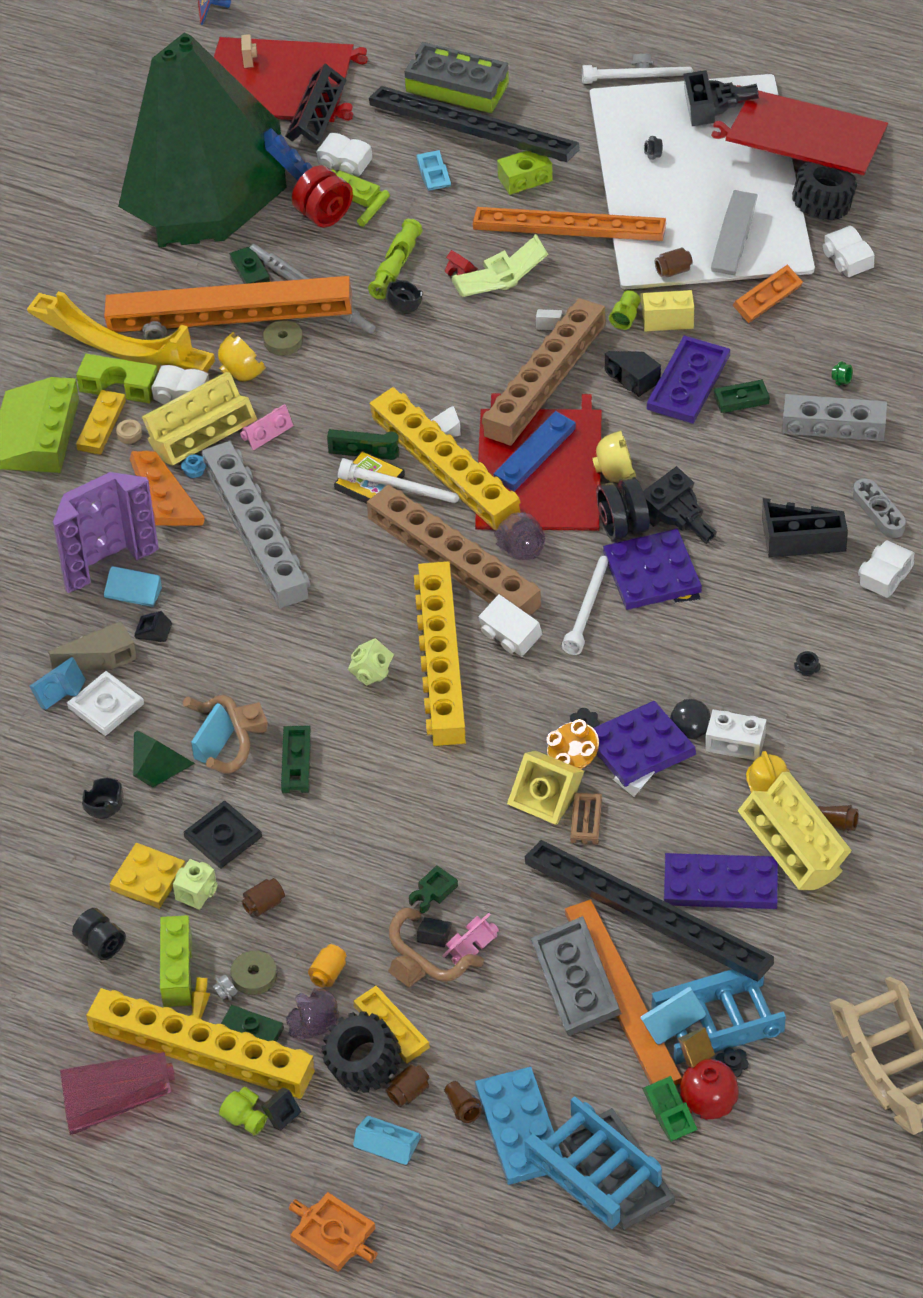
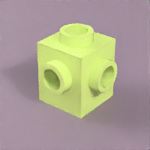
[348,638,394,686]
[173,859,217,910]

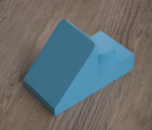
[29,657,86,709]

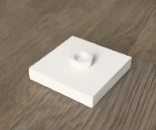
[67,671,144,736]

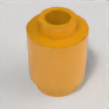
[308,944,347,987]

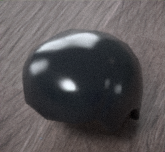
[386,280,423,314]
[670,699,711,739]
[82,777,124,819]

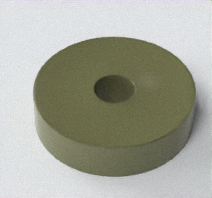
[263,320,303,356]
[231,951,277,995]

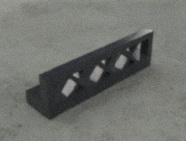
[285,63,346,145]

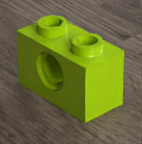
[497,151,553,195]

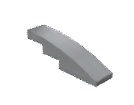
[711,190,758,275]

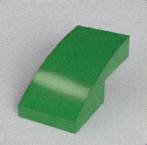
[642,1076,698,1142]

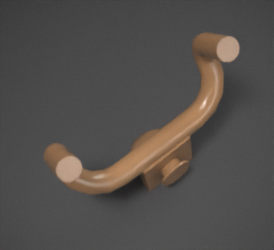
[183,695,268,774]
[388,908,484,987]

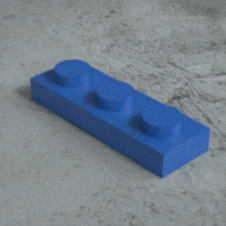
[264,128,312,181]

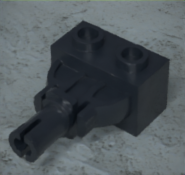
[683,70,759,126]
[643,466,717,544]

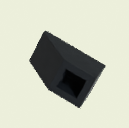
[604,351,661,397]

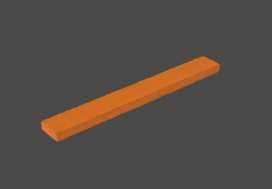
[472,207,667,241]
[565,899,682,1085]

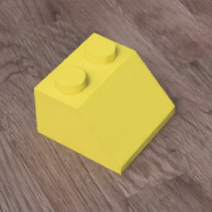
[640,290,694,332]
[507,751,584,825]

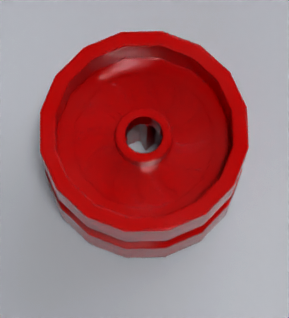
[292,165,353,228]

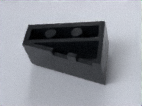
[762,498,848,558]

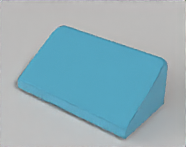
[104,566,162,607]
[191,703,235,763]
[640,987,706,1045]
[353,1116,421,1165]

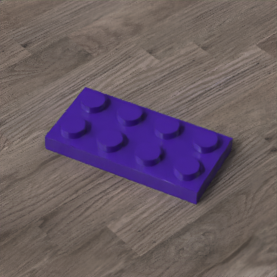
[647,335,730,424]
[664,853,778,909]

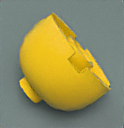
[218,332,266,382]

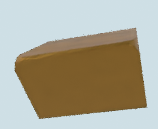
[678,1027,715,1068]

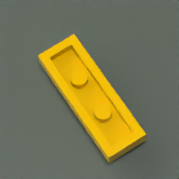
[76,390,126,455]
[353,986,430,1064]

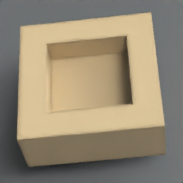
[241,34,257,68]

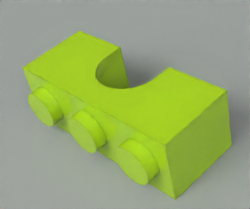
[76,353,158,404]
[160,915,192,1007]

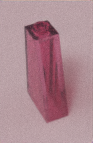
[60,1052,175,1135]

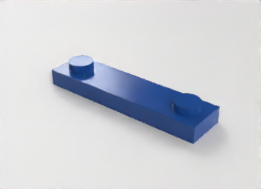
[493,411,576,492]

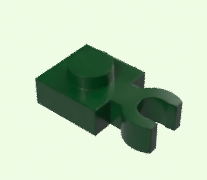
[409,865,458,914]

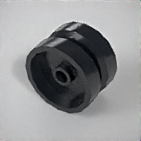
[596,476,650,540]

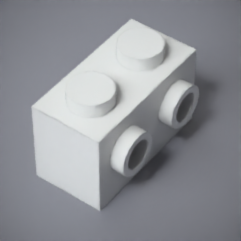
[478,594,542,657]
[705,709,766,760]

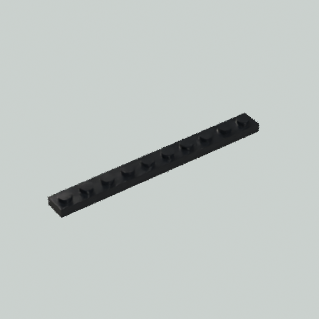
[369,86,580,162]
[524,840,774,982]

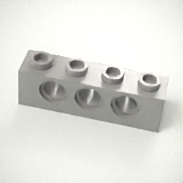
[782,394,887,441]

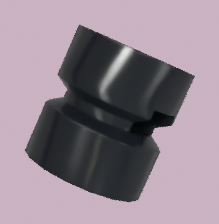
[72,908,126,960]

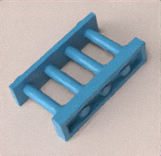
[651,969,786,1064]
[525,1096,662,1229]

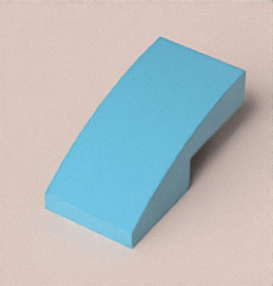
[416,150,451,191]

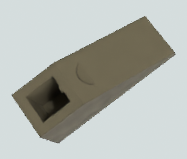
[48,621,137,670]

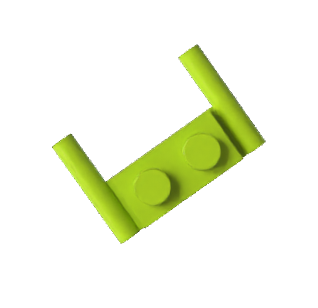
[331,169,390,227]

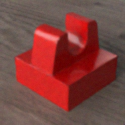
[445,250,478,277]

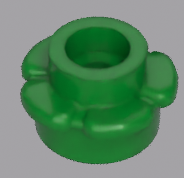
[831,361,853,386]

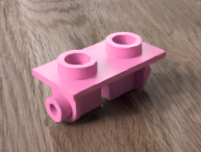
[240,404,293,450]
[443,913,499,965]

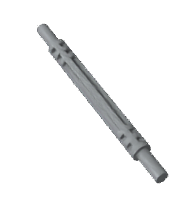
[250,244,375,334]

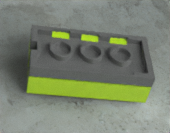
[405,42,509,113]

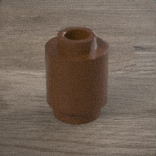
[654,247,693,277]
[241,878,285,917]
[385,1064,430,1107]

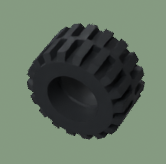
[792,162,857,220]
[321,1011,402,1093]

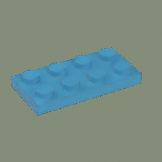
[475,1067,563,1185]

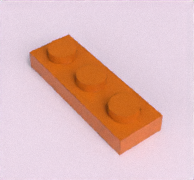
[733,264,803,323]

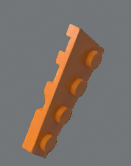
[130,451,205,526]

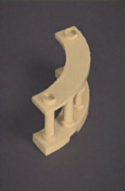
[829,977,923,1135]

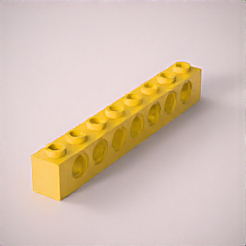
[369,387,521,532]
[414,561,466,746]
[86,988,315,1099]

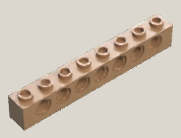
[482,298,606,445]
[367,484,541,616]

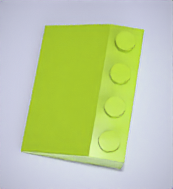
[0,377,79,473]

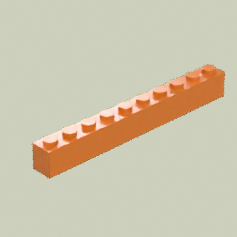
[104,276,352,332]

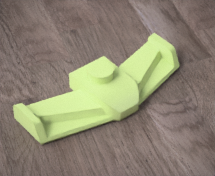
[451,234,548,297]

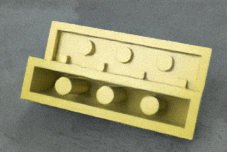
[142,372,257,465]
[738,772,852,890]

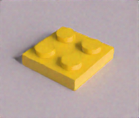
[109,843,186,909]

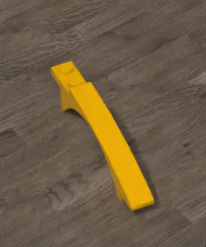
[27,291,215,373]

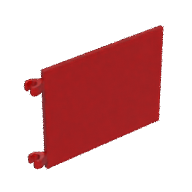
[214,37,368,122]
[711,85,888,176]
[475,393,602,531]

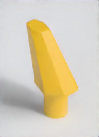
[192,977,210,1018]

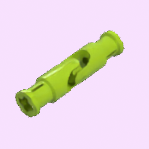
[368,219,423,300]

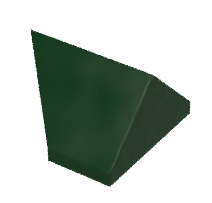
[133,730,195,788]

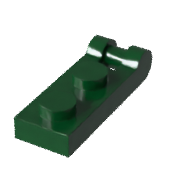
[327,429,400,460]
[281,726,311,794]

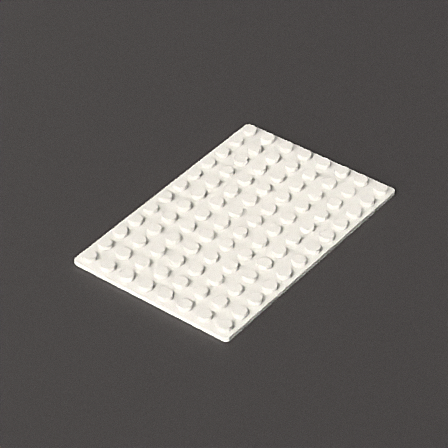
[590,74,815,289]

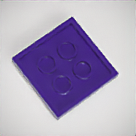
[603,529,702,610]
[593,701,696,787]

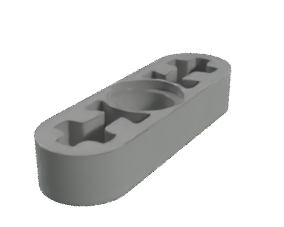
[853,478,906,538]

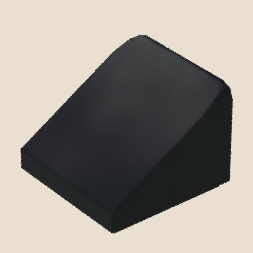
[134,611,172,642]
[417,917,452,948]

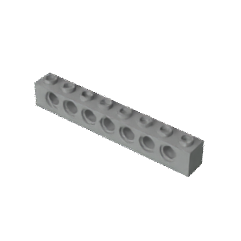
[202,441,310,609]

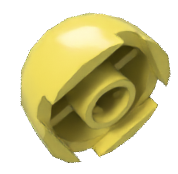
[592,430,637,483]

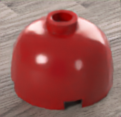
[680,1059,739,1120]

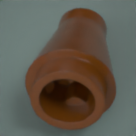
[818,805,859,832]
[444,1081,482,1123]

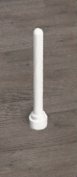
[582,65,693,84]
[338,458,459,503]
[561,556,608,655]

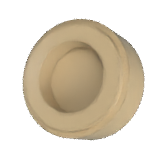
[116,419,142,444]

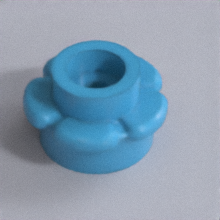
[181,454,206,478]

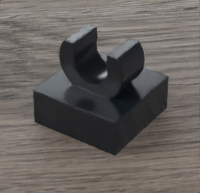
[261,1087,302,1131]

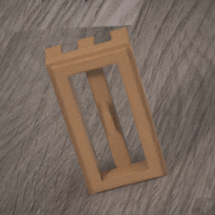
[570,793,602,845]

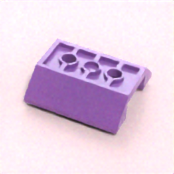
[53,472,159,593]

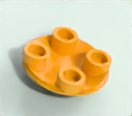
[547,719,599,769]

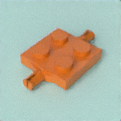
[289,1192,377,1272]

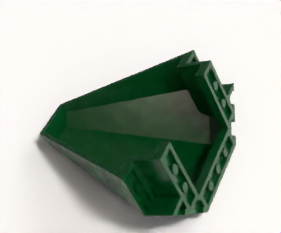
[118,32,287,247]

